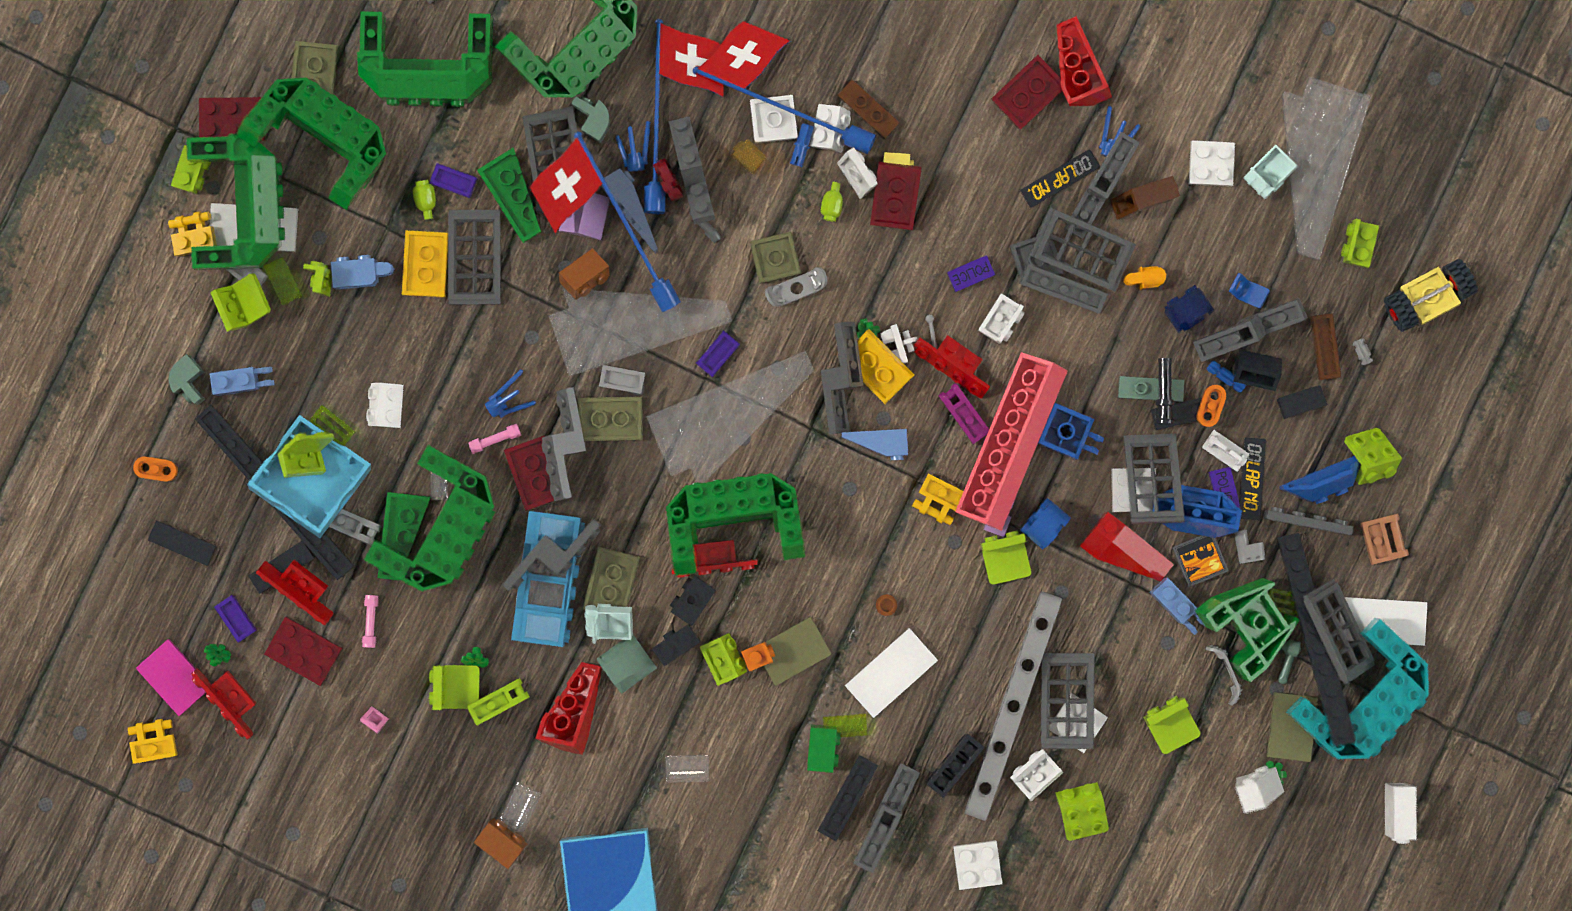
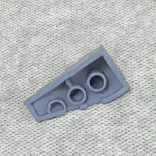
[601,169,658,254]

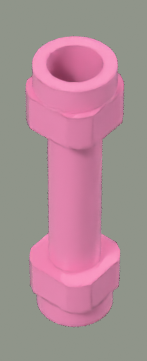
[468,424,521,454]
[362,595,379,648]

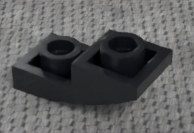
[1277,385,1328,419]

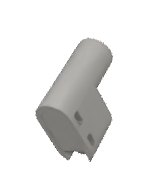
[1234,530,1265,564]

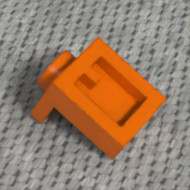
[741,642,775,672]

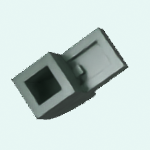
[571,96,610,143]
[169,354,205,405]

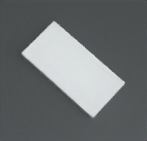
[210,203,298,252]
[1337,597,1427,646]
[845,628,938,718]

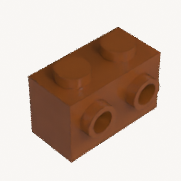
[559,248,609,300]
[474,818,528,869]

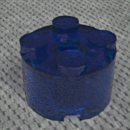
[1164,285,1215,334]

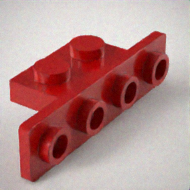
[913,335,990,399]
[672,539,758,578]
[256,560,334,625]
[191,668,256,740]

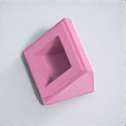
[360,706,389,734]

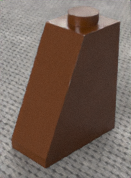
[1110,176,1180,220]

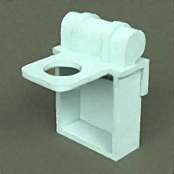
[1244,145,1299,199]
[585,604,633,644]

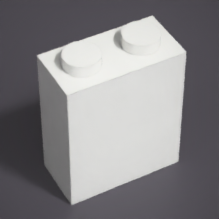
[1385,783,1416,843]

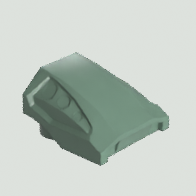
[597,634,657,694]

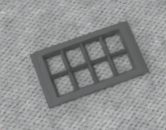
[522,106,578,182]
[1029,207,1136,291]
[448,210,501,305]
[1123,434,1184,524]
[1303,579,1375,684]
[1041,653,1095,749]

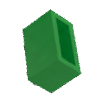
[807,724,841,773]

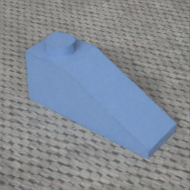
[841,429,908,461]

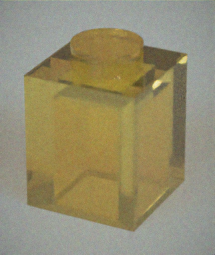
[733,139,766,174]

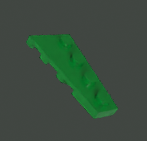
[477,147,541,244]
[377,492,431,580]

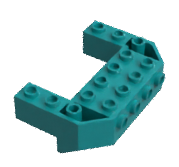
[1286,618,1429,759]

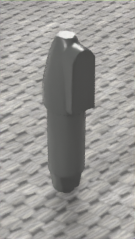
[689,211,721,243]

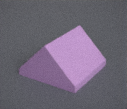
[559,193,610,240]

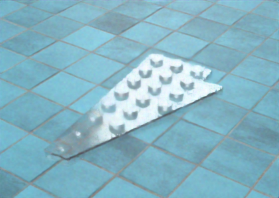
[1282,77,1371,261]
[549,289,732,377]
[646,351,814,483]

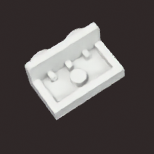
[810,104,851,153]
[978,294,1024,344]
[366,383,403,428]
[1011,749,1063,801]

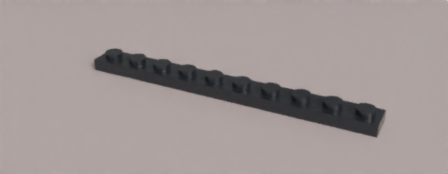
[195,405,355,580]
[1277,533,1356,747]

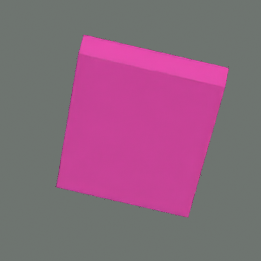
[136,639,206,716]

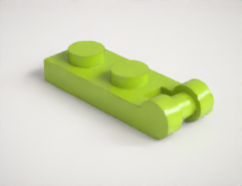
[466,678,530,726]

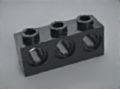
[925,732,985,798]

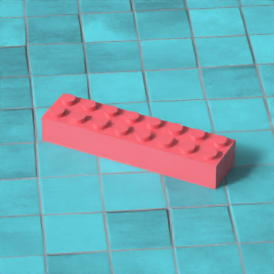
[955,352,1068,531]

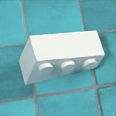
[1236,766,1284,813]

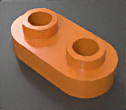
[1197,385,1226,427]
[133,457,178,482]

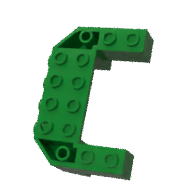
[495,0,637,97]
[357,11,493,107]
[236,77,386,210]
[186,134,285,270]
[364,445,496,591]
[666,473,805,576]

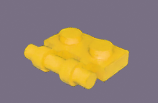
[168,211,217,257]
[912,473,964,525]
[128,719,177,764]

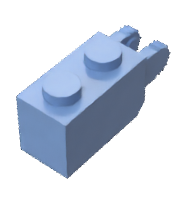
[331,255,395,290]
[210,367,274,396]
[1149,578,1205,635]

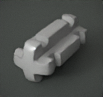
[1353,339,1373,365]

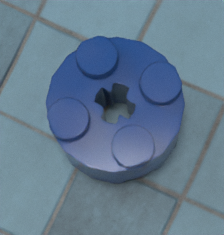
[1020,498,1071,550]

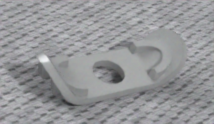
[765,267,827,307]
[1205,645,1243,706]

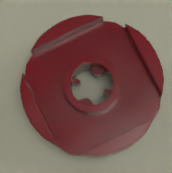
[653,158,684,201]

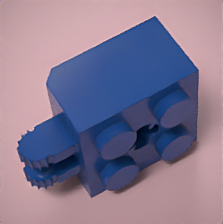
[1038,403,1104,460]

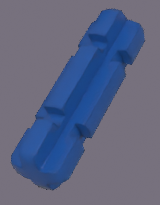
[1207,361,1246,393]

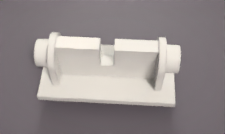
[1202,430,1249,472]

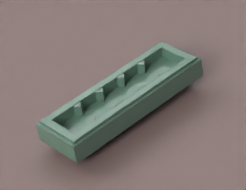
[1118,376,1184,402]

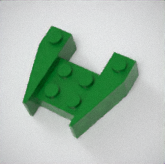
[1195,578,1299,682]

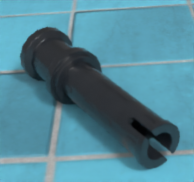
[1155,358,1175,423]

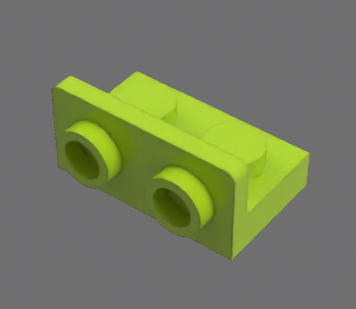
[171,145,211,194]
[1341,219,1379,268]
[303,261,332,297]
[700,633,747,686]

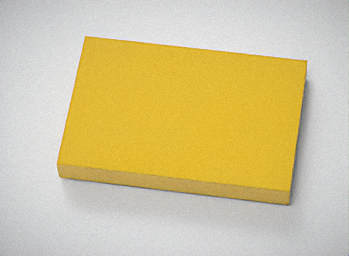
[402,230,448,298]
[857,329,914,404]

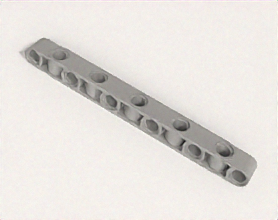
[964,591,1062,821]

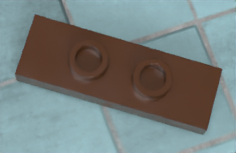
[838,80,900,139]
[1310,313,1341,380]

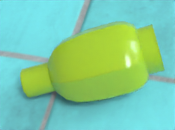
[413,180,436,220]
[821,182,843,222]

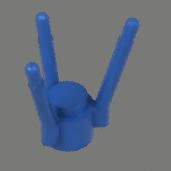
[1099,106,1140,157]
[616,121,650,172]
[485,370,536,418]

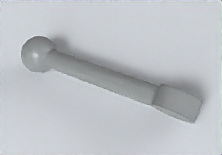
[926,315,938,349]

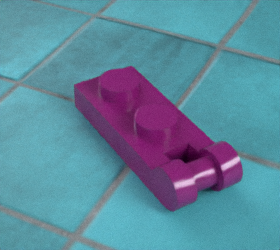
[938,383,989,444]

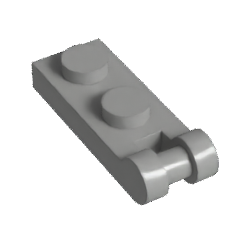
[328,509,382,546]

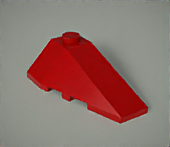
[1057,16,1112,106]
[1079,512,1174,581]
[535,662,602,755]

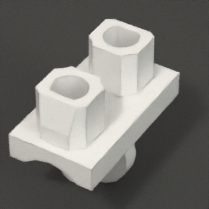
[880,324,918,364]

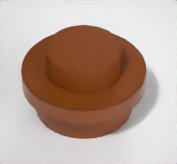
[876,594,897,616]

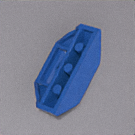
[1279,456,1361,504]
[1153,485,1242,538]

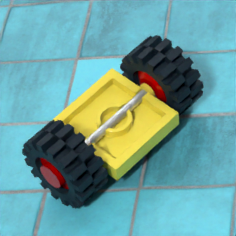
[1383,259,1478,332]

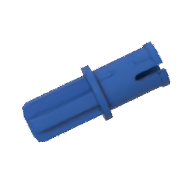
[789,124,814,168]

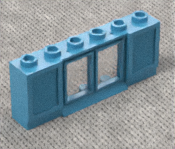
[511,511,585,647]

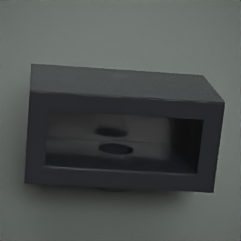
[1233,349,1282,391]
[670,576,716,626]
[652,624,701,666]

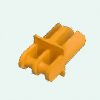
[1123,266,1166,290]

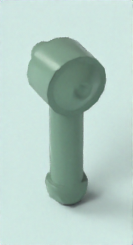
[1278,639,1301,684]

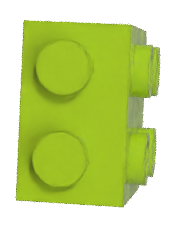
[210,273,270,332]
[1344,428,1402,485]
[278,432,334,478]
[980,530,1031,585]
[429,665,480,710]
[1143,696,1200,754]
[1055,782,1109,841]

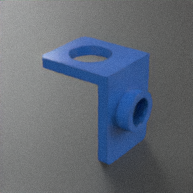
[1229,273,1270,309]

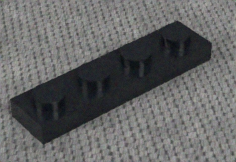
[817,755,878,841]

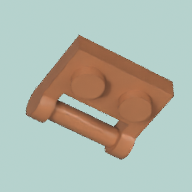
[1360,513,1409,565]

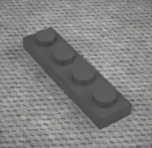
[1019,263,1108,314]
[1263,507,1353,535]

